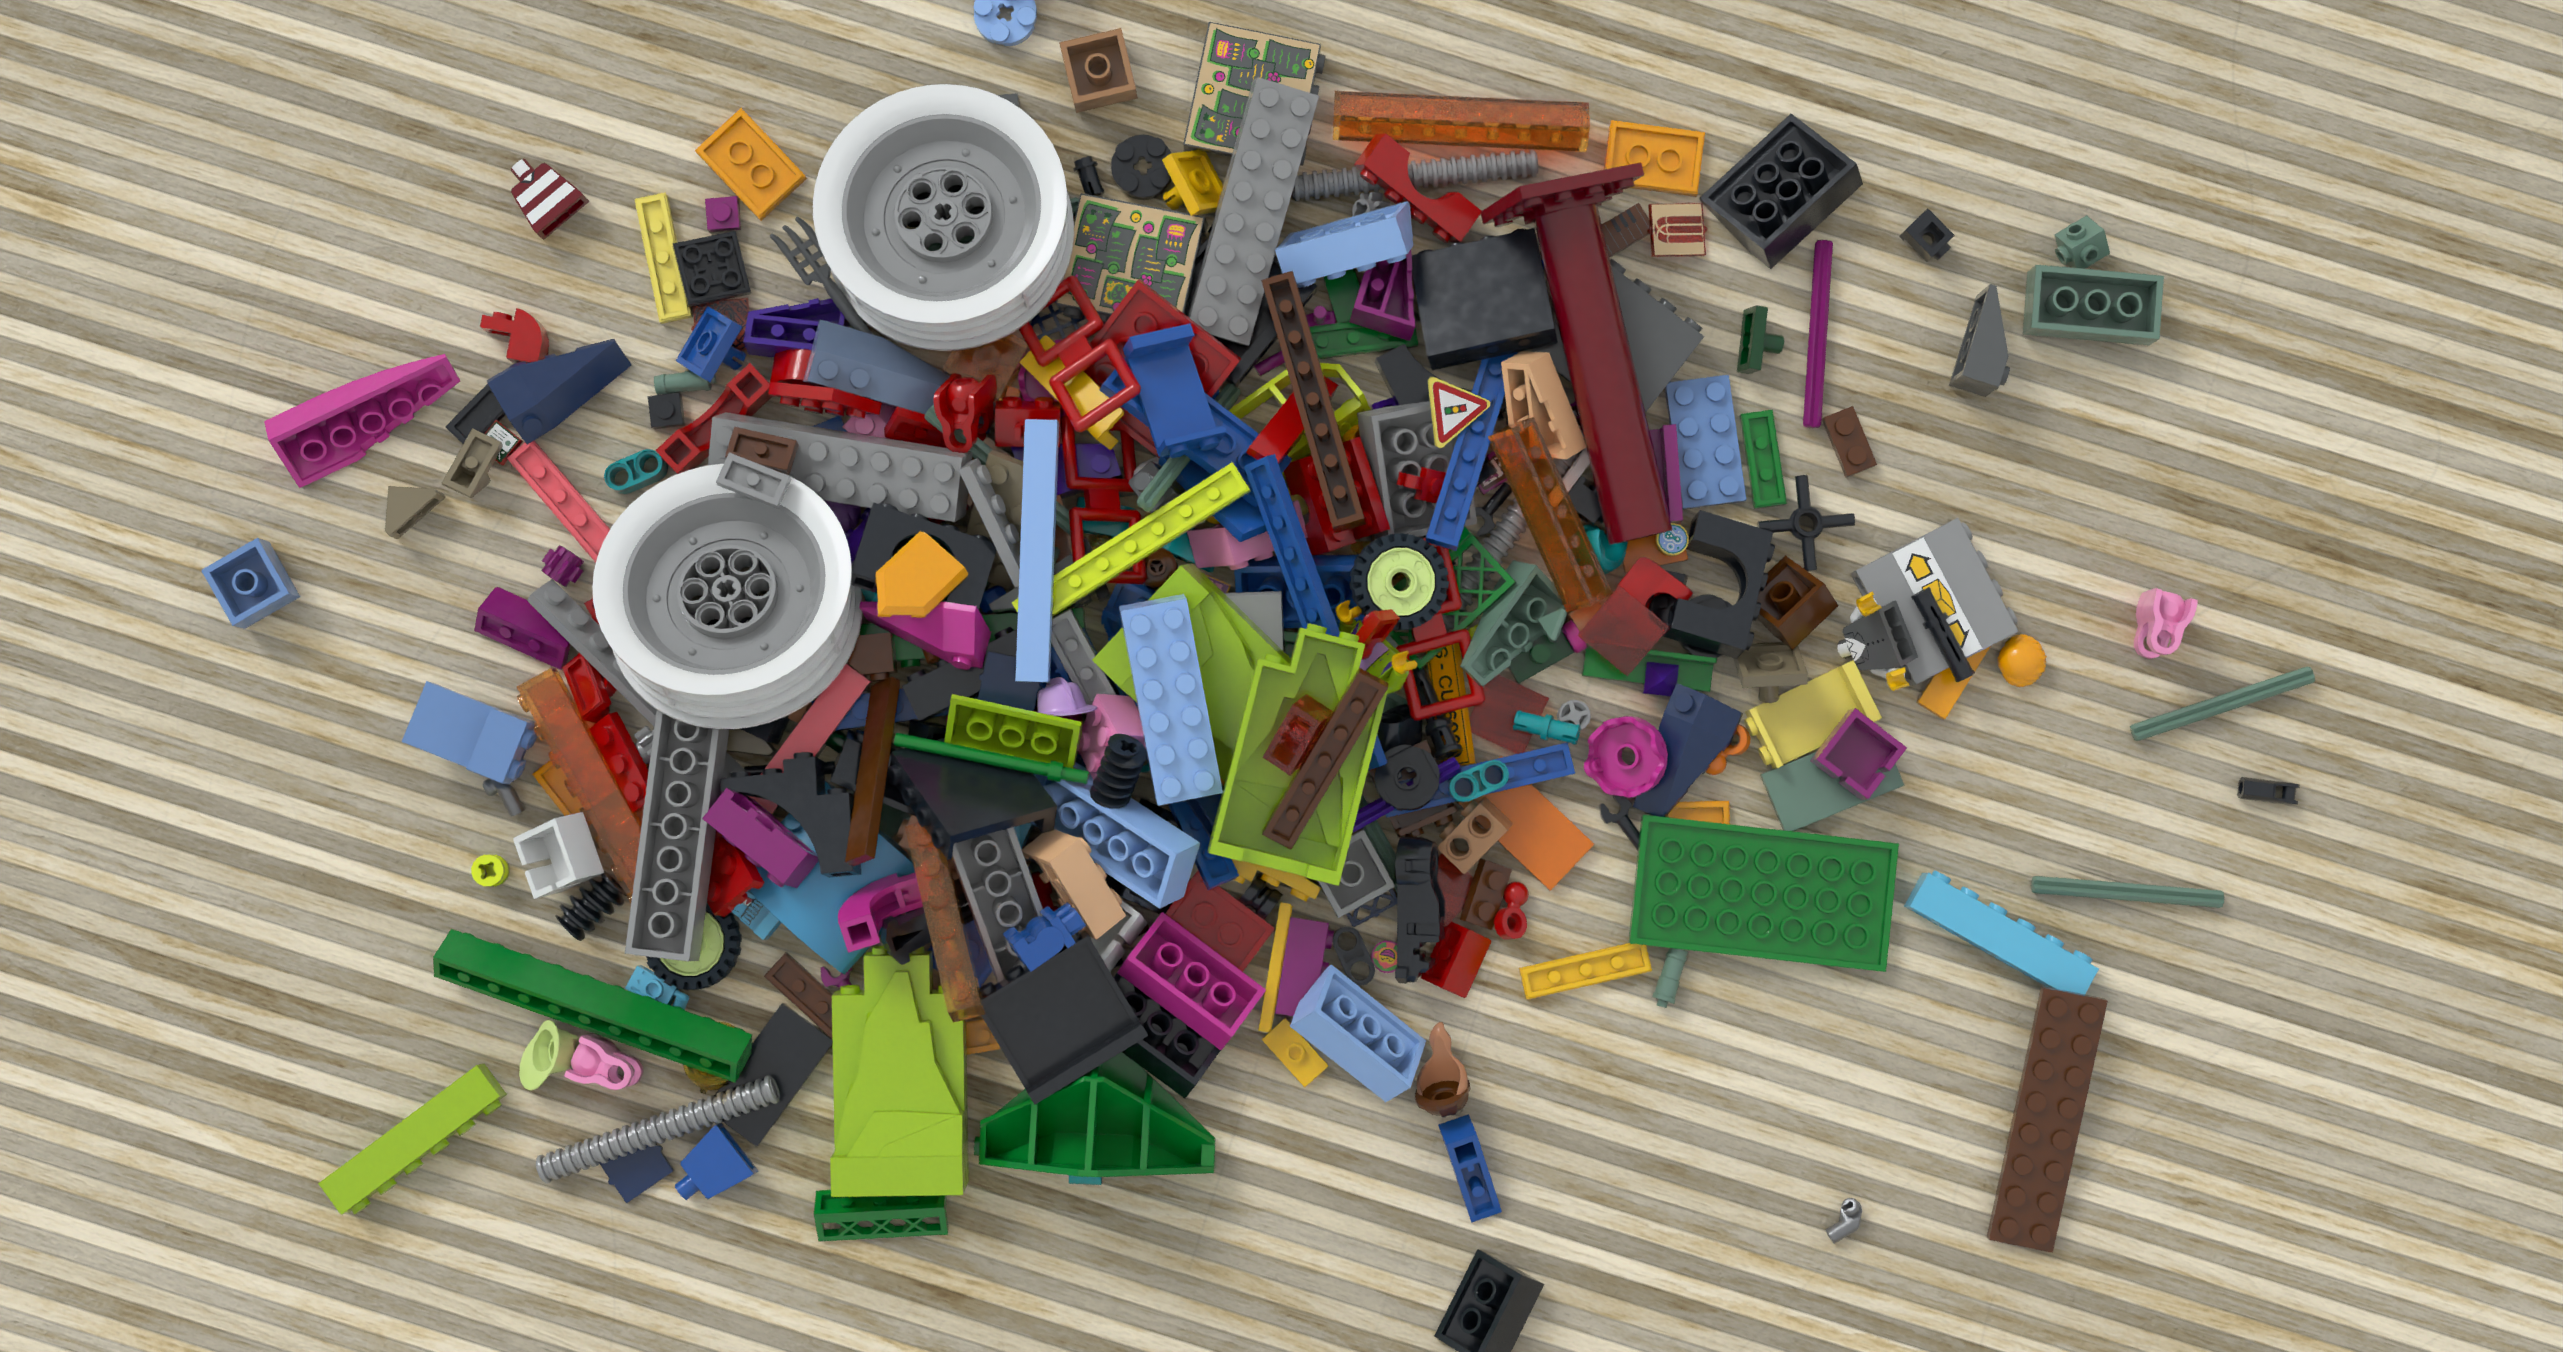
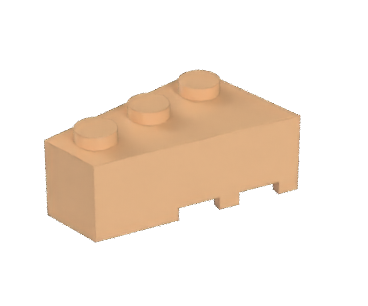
[1501,351,1586,459]
[1022,829,1126,940]

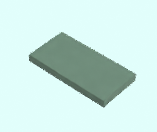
[1760,752,1905,831]

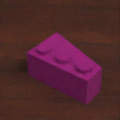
[1349,250,1415,341]
[702,788,819,889]

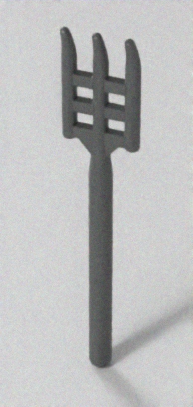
[770,217,872,334]

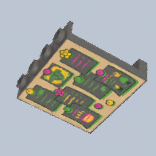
[1183,22,1326,166]
[1056,193,1208,324]

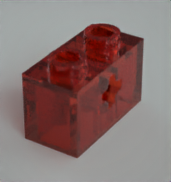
[1263,694,1333,775]

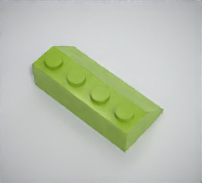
[944,694,1083,768]

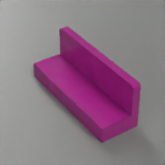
[1649,424,1683,524]
[474,587,571,670]

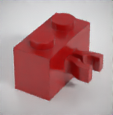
[995,396,1061,447]

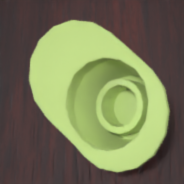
[519,1020,580,1091]

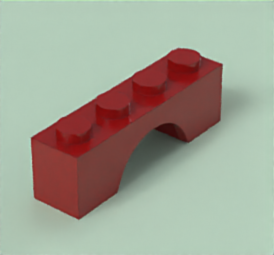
[1354,133,1482,243]
[655,363,773,474]

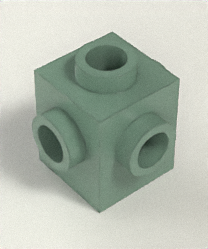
[2054,215,2110,269]

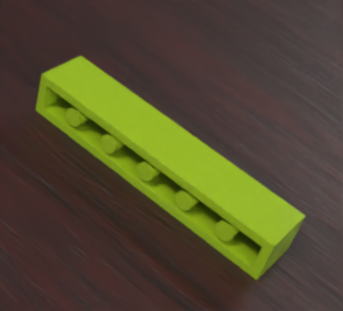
[318,1063,507,1215]

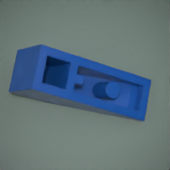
[1438,1114,1502,1223]

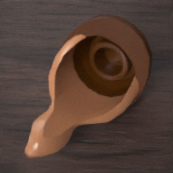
[1415,1022,1471,1117]

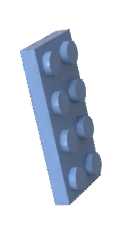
[1665,375,1746,510]

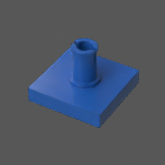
[676,306,746,382]

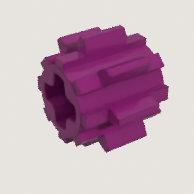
[541,545,584,587]

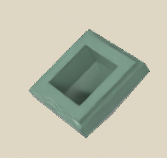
[1538,609,1567,644]

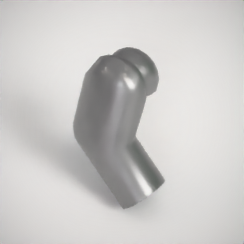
[483,779,525,816]
[1825,1198,1862,1244]

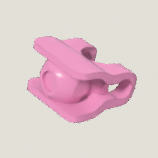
[2134,588,2198,659]
[564,1034,643,1090]

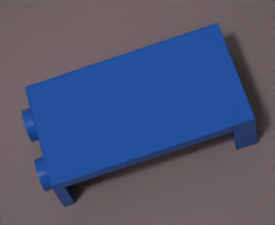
[1123,323,1227,458]

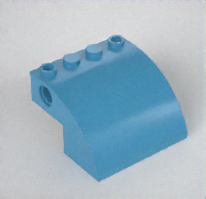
[749,781,923,975]

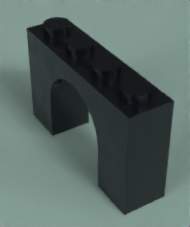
[851,503,997,610]
[1663,510,1775,659]

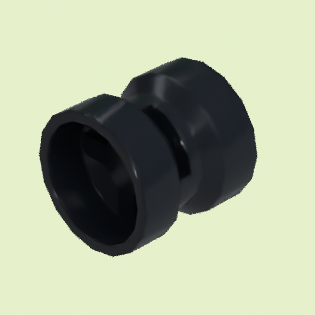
[1239,876,1283,920]

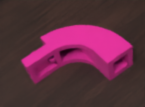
[838,868,939,953]

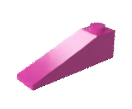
[859,601,991,670]

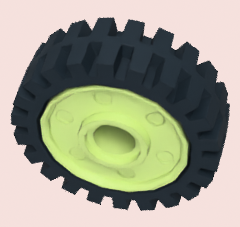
[1350,533,1449,630]
[646,903,742,990]

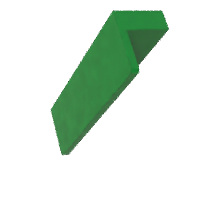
[1582,642,1717,693]

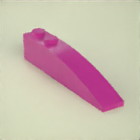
[264,354,460,488]

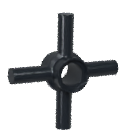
[1757,475,1855,572]

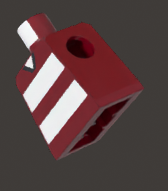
[511,159,590,240]

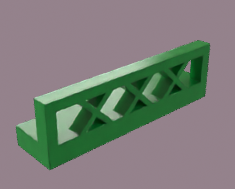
[814,1190,948,1242]

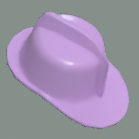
[1037,677,1097,716]

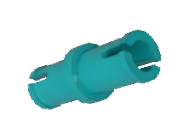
[1513,710,1581,745]

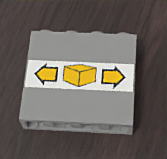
[1850,518,2019,686]

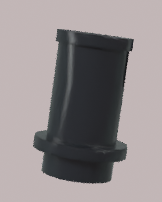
[1073,156,1105,196]

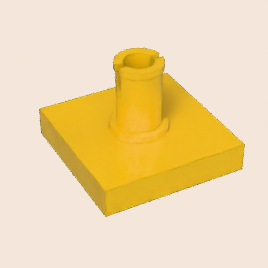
[1162,150,1223,216]

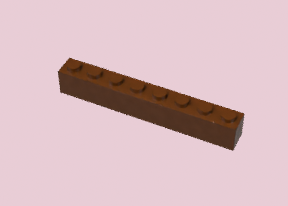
[1261,271,1366,533]

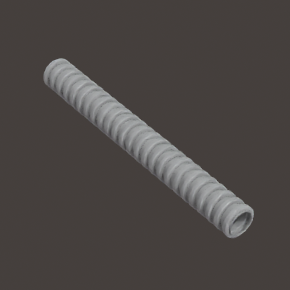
[1292,148,1538,201]
[1442,430,1585,633]
[536,1075,780,1183]

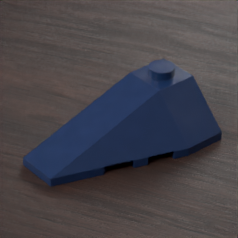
[487,339,632,444]
[1633,683,1743,817]

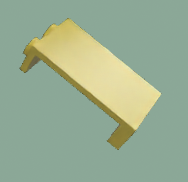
[1744,660,1882,769]

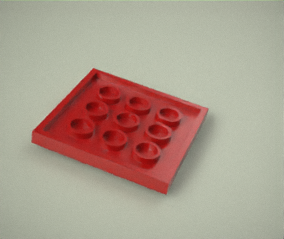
[1084,279,1241,458]

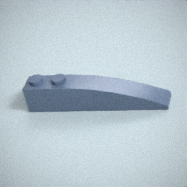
[803,319,996,434]

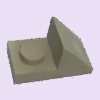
[442,428,503,498]

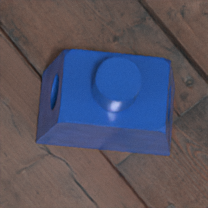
[675,1122,758,1200]

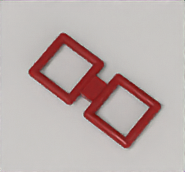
[1019,275,1141,433]
[1060,415,1147,584]
[1396,538,1485,721]

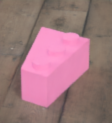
[1187,500,1308,570]

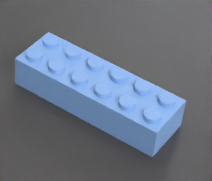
[1119,594,1223,806]
[1030,762,1200,909]

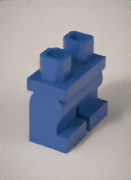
[1002,902,1086,972]

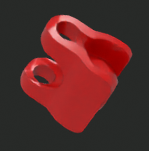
[933,373,997,453]
[1607,557,1693,642]

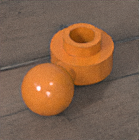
[1706,724,1751,775]

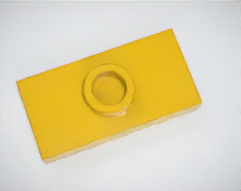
[1261,1017,1329,1088]

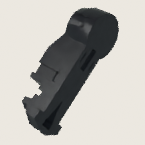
[1395,837,1445,984]
[881,878,974,965]

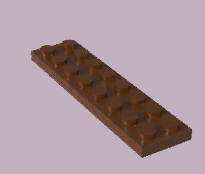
[1987,986,2108,1253]

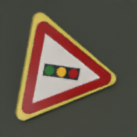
[1428,377,1490,448]

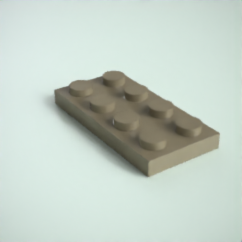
[966,450,1023,590]

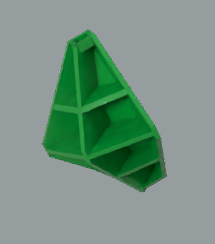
[974,1052,1216,1177]

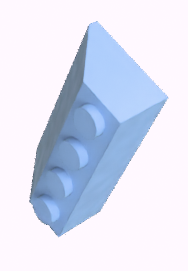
[1275,201,1413,288]
[1290,964,1426,1102]

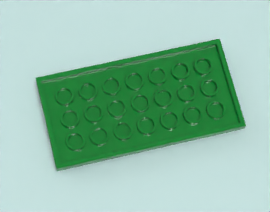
[1628,815,1899,972]

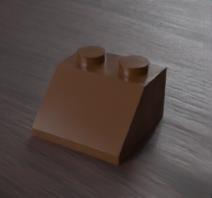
[1757,555,1839,650]

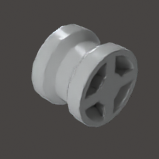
[1556,700,1591,731]

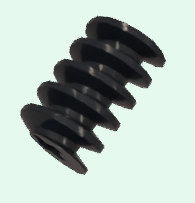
[1089,734,1147,809]
[555,871,627,941]

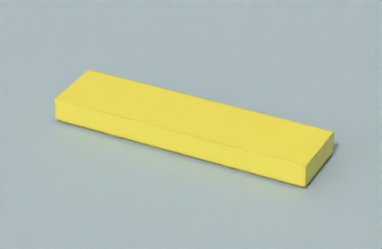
[634,192,693,324]

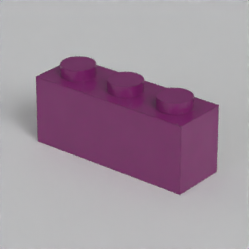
[1275,917,1334,1016]

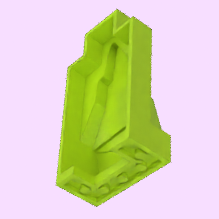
[1092,563,1291,781]
[1207,623,1388,886]
[830,946,969,1197]

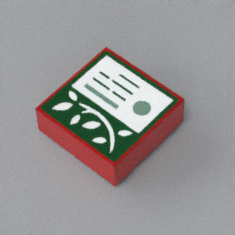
[485,420,523,466]

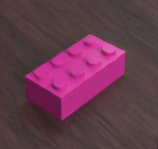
[1117,912,1266,1050]

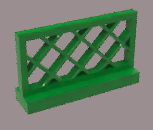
[1389,526,1516,669]

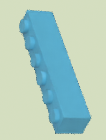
[1904,870,2099,994]

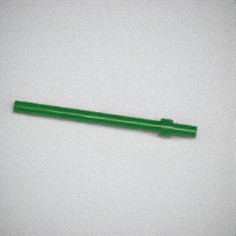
[894,733,1090,784]

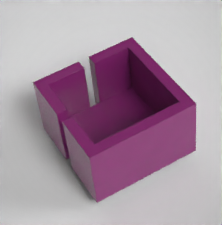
[1810,708,1907,800]

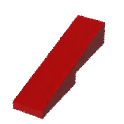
[1246,376,1339,464]

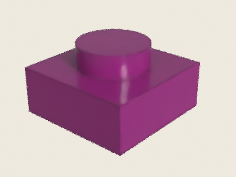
[705,196,741,232]

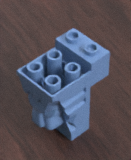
[402,681,538,785]

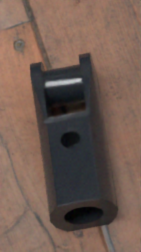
[2237,777,2300,805]

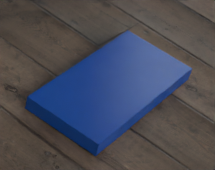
[1158,455,1267,542]

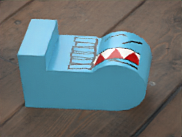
[732,891,781,940]

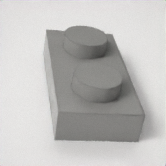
[716,453,791,509]

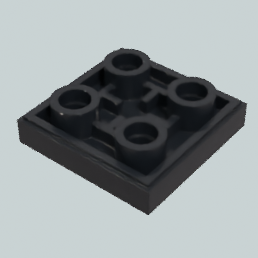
[672,231,751,307]

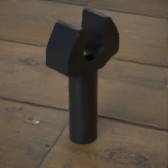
[1475,482,1514,537]
[1599,795,1640,851]

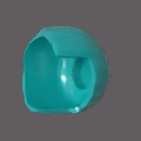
[1572,524,1628,575]

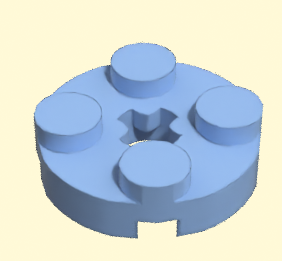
[974,0,1037,46]

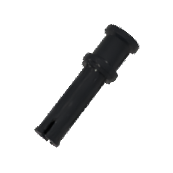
[1413,665,1463,761]

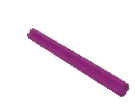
[1803,240,1833,428]

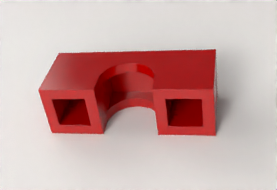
[1283,455,1356,555]

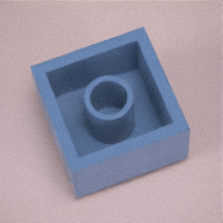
[201,538,300,629]

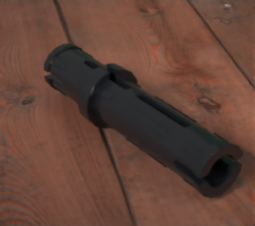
[1911,587,1975,682]

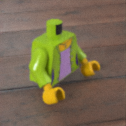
[1336,600,1417,694]

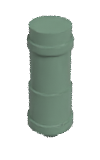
[654,371,716,395]
[1652,948,1688,1008]

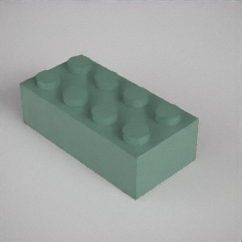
[2023,265,2164,346]

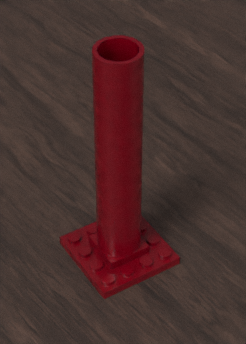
[1480,162,1672,545]

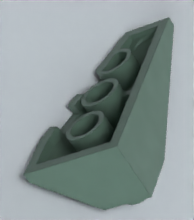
[1460,560,1573,686]

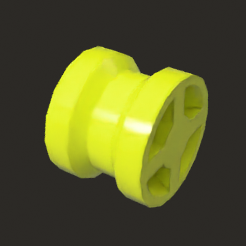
[471,854,509,887]

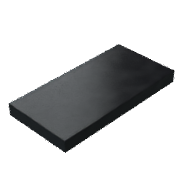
[714,1003,833,1147]

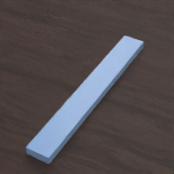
[1015,419,1059,683]

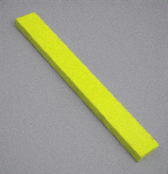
[1011,462,1251,617]

